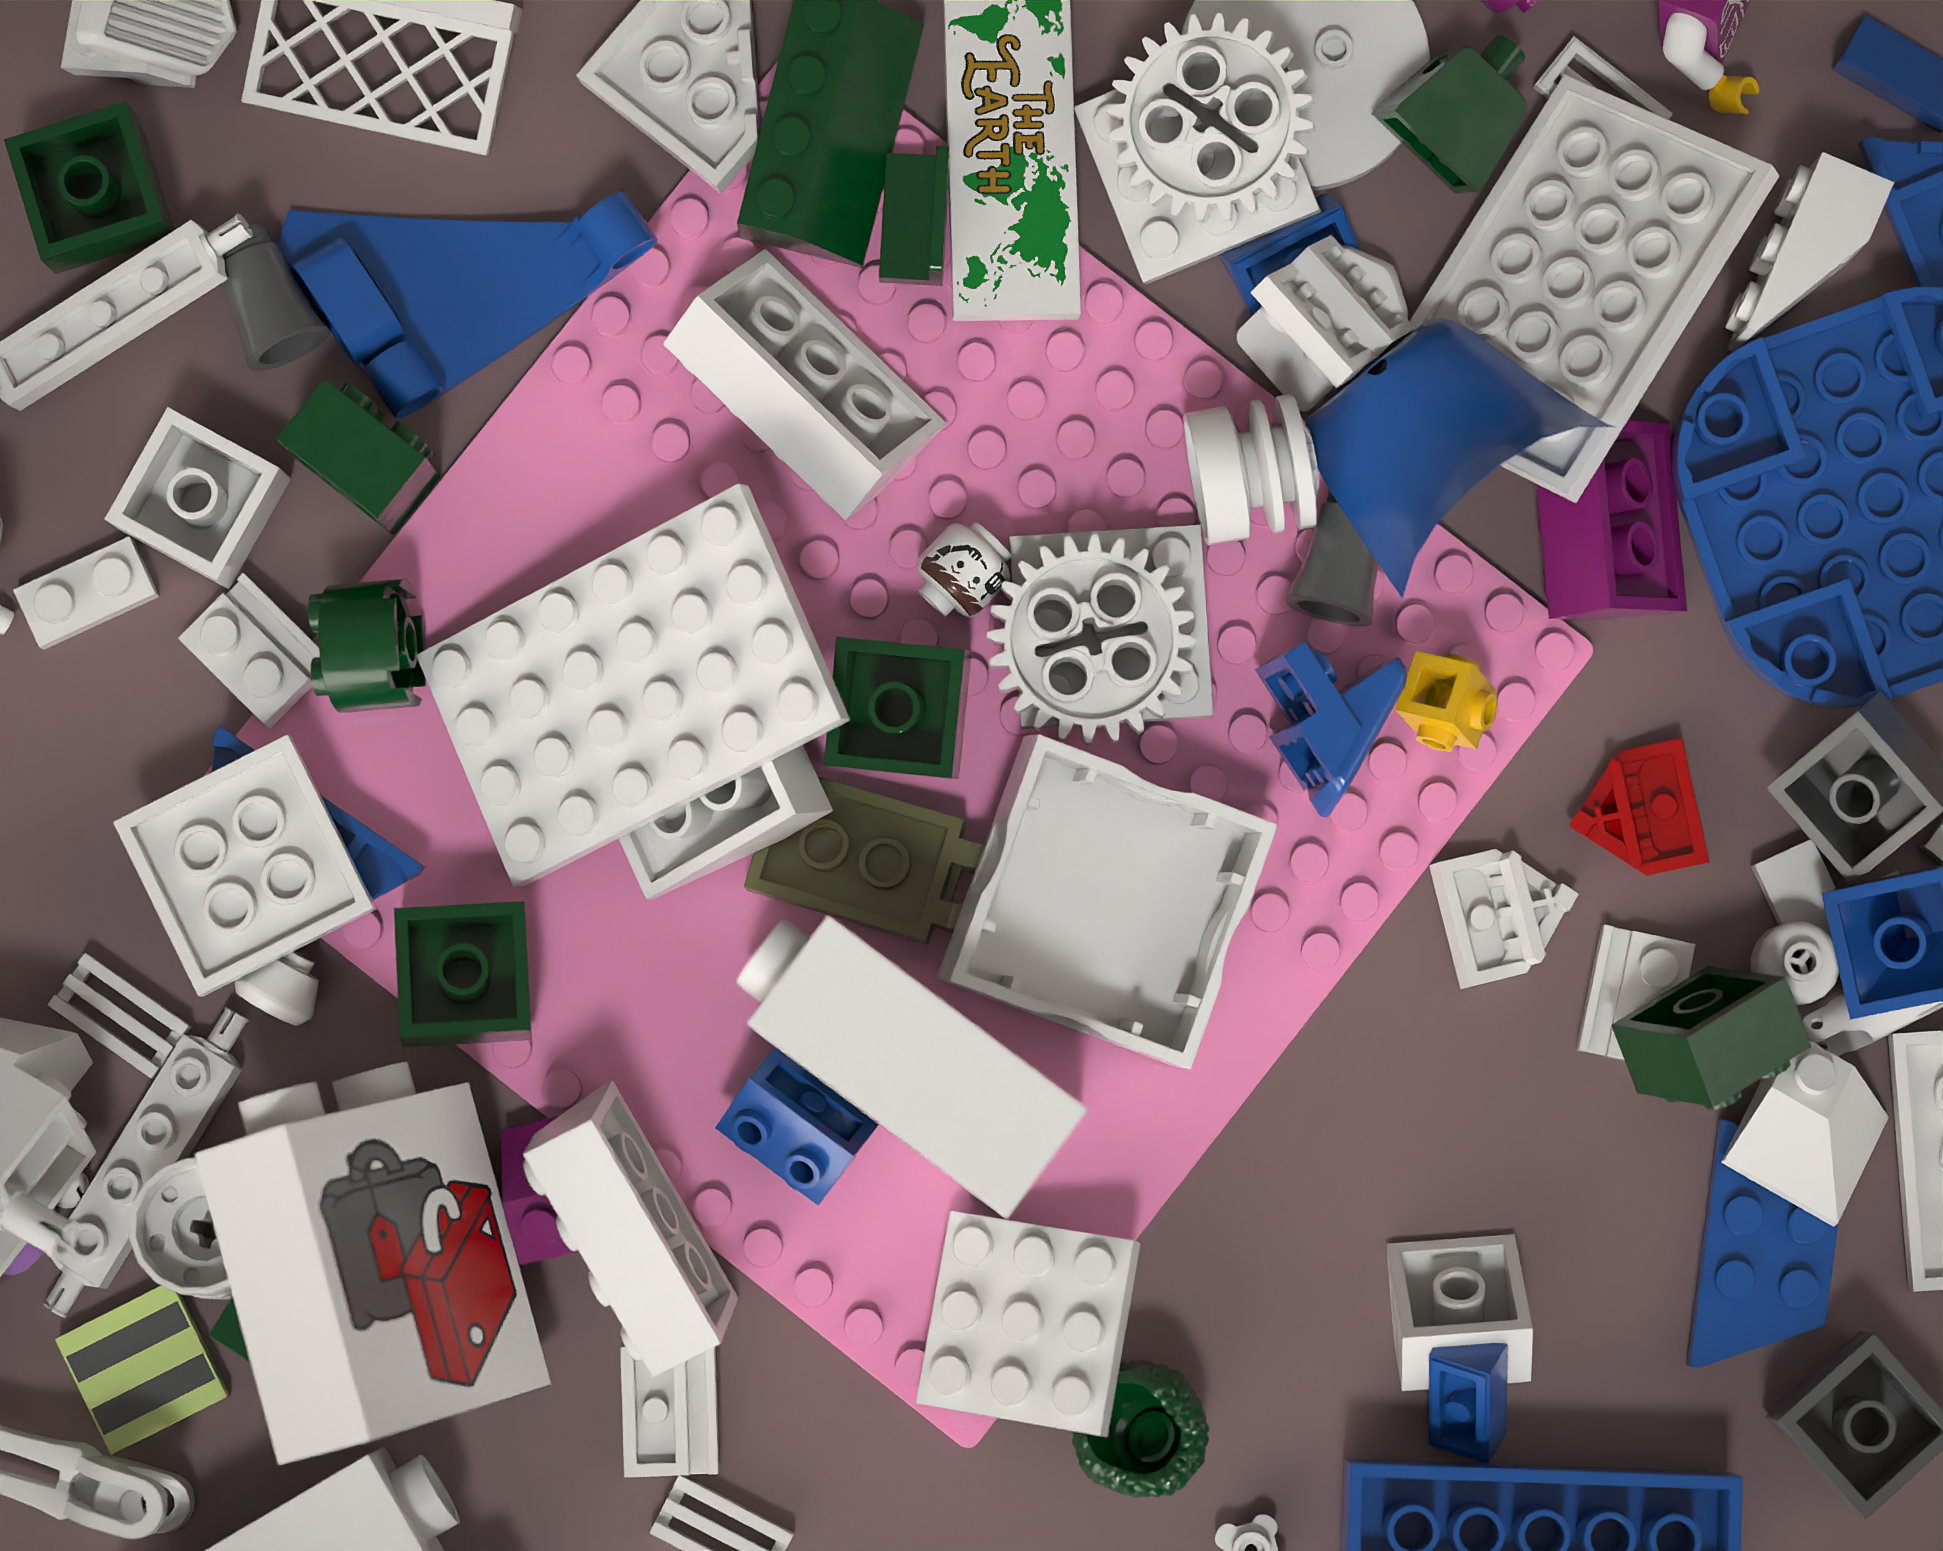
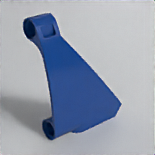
[277,188,658,419]

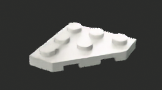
[576,0,761,194]

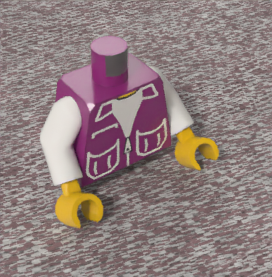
[1659,0,1759,114]

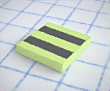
[55,1285,231,1455]

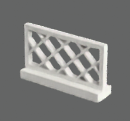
[241,0,523,156]

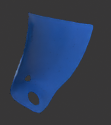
[1305,318,1615,598]

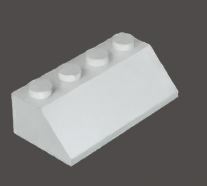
[663,249,947,521]
[523,1080,739,1377]

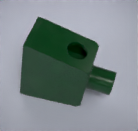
[1371,35,1528,193]

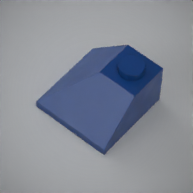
[1822,865,1943,1020]

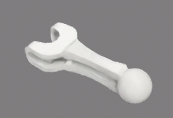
[0,1425,195,1538]

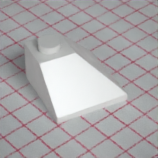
[1721,1041,1889,1227]

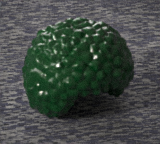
[1072,1360,1209,1498]

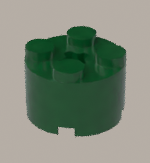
[308,578,427,713]

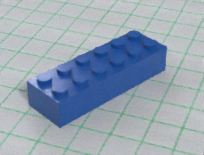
[1341,1458,1743,1551]

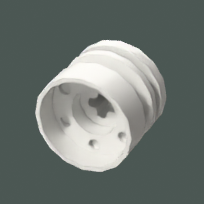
[1183,394,1319,546]
[129,1158,233,1300]

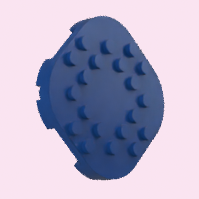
[1671,287,1943,708]

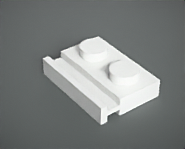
[178,573,320,729]
[1576,924,1696,1061]
[620,1346,719,1478]

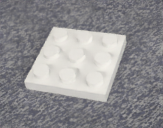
[1074,36,1321,285]
[1009,525,1213,729]
[113,734,376,997]
[916,1211,1141,1437]

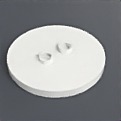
[1181,0,1430,191]

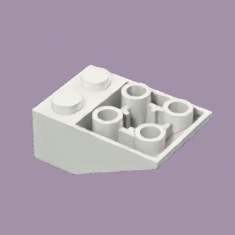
[1724,152,1894,352]

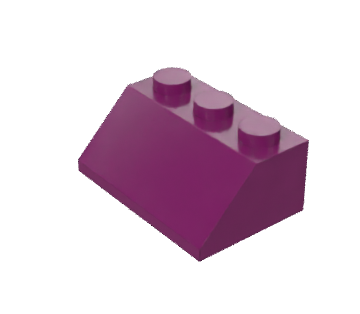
[1537,420,1687,620]

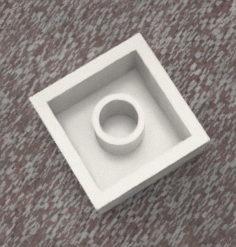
[105,407,291,589]

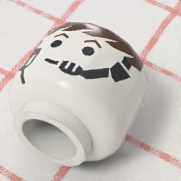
[917,522,1011,617]

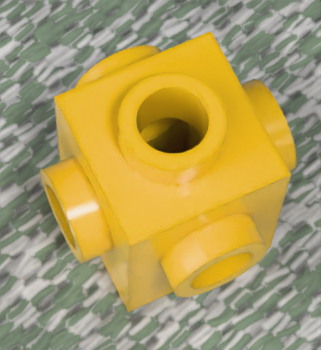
[1395,651,1498,752]

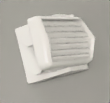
[61,0,237,88]
[1236,235,1416,411]

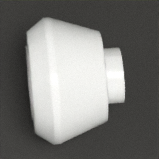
[235,951,319,1026]

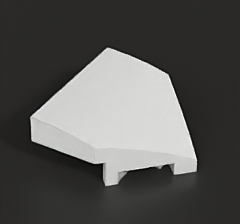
[1429,849,1579,989]

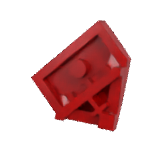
[1569,738,1710,876]

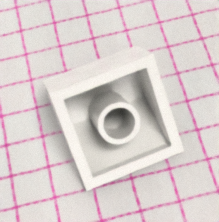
[1387,1234,1533,1391]

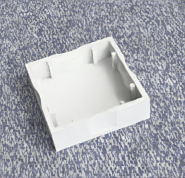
[936,734,1278,1070]

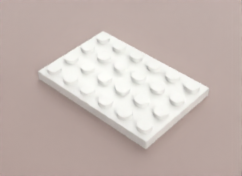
[1376,74,1779,503]
[417,483,850,887]

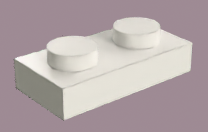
[13,537,159,650]

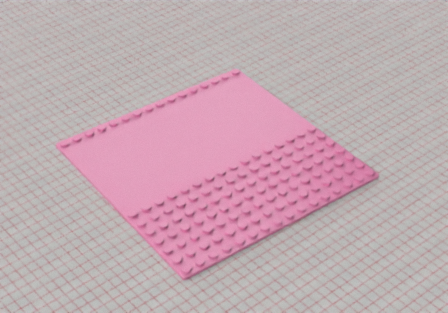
[203,61,1593,1448]

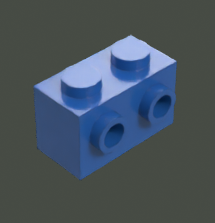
[715,1047,879,1205]

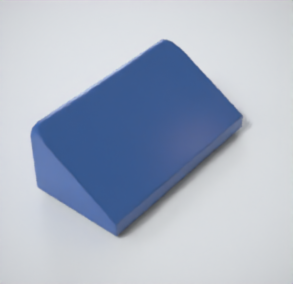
[1832,15,1943,133]
[1219,193,1361,316]
[1429,1343,1508,1464]

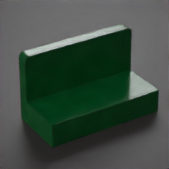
[879,146,950,286]

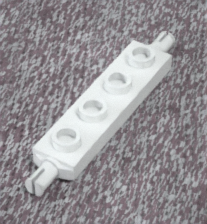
[0,213,253,411]
[42,1007,249,1318]

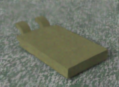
[743,776,984,945]

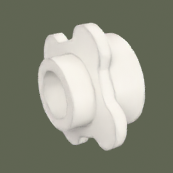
[1215,1514,1278,1551]

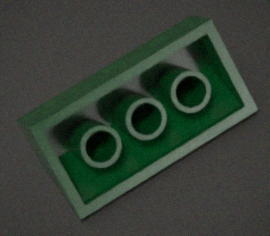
[737,0,924,268]

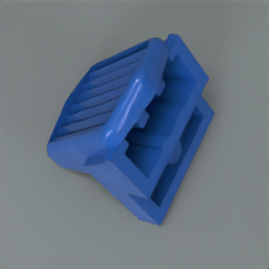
[1255,641,1407,818]

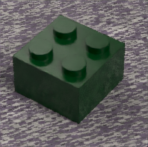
[4,101,174,274]
[276,379,441,536]
[823,637,972,779]
[394,901,532,1047]
[1611,966,1812,1110]

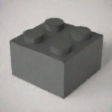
[1766,691,1943,886]
[1764,1331,1943,1520]

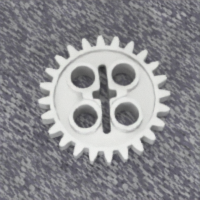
[1107,13,1316,224]
[987,534,1197,745]

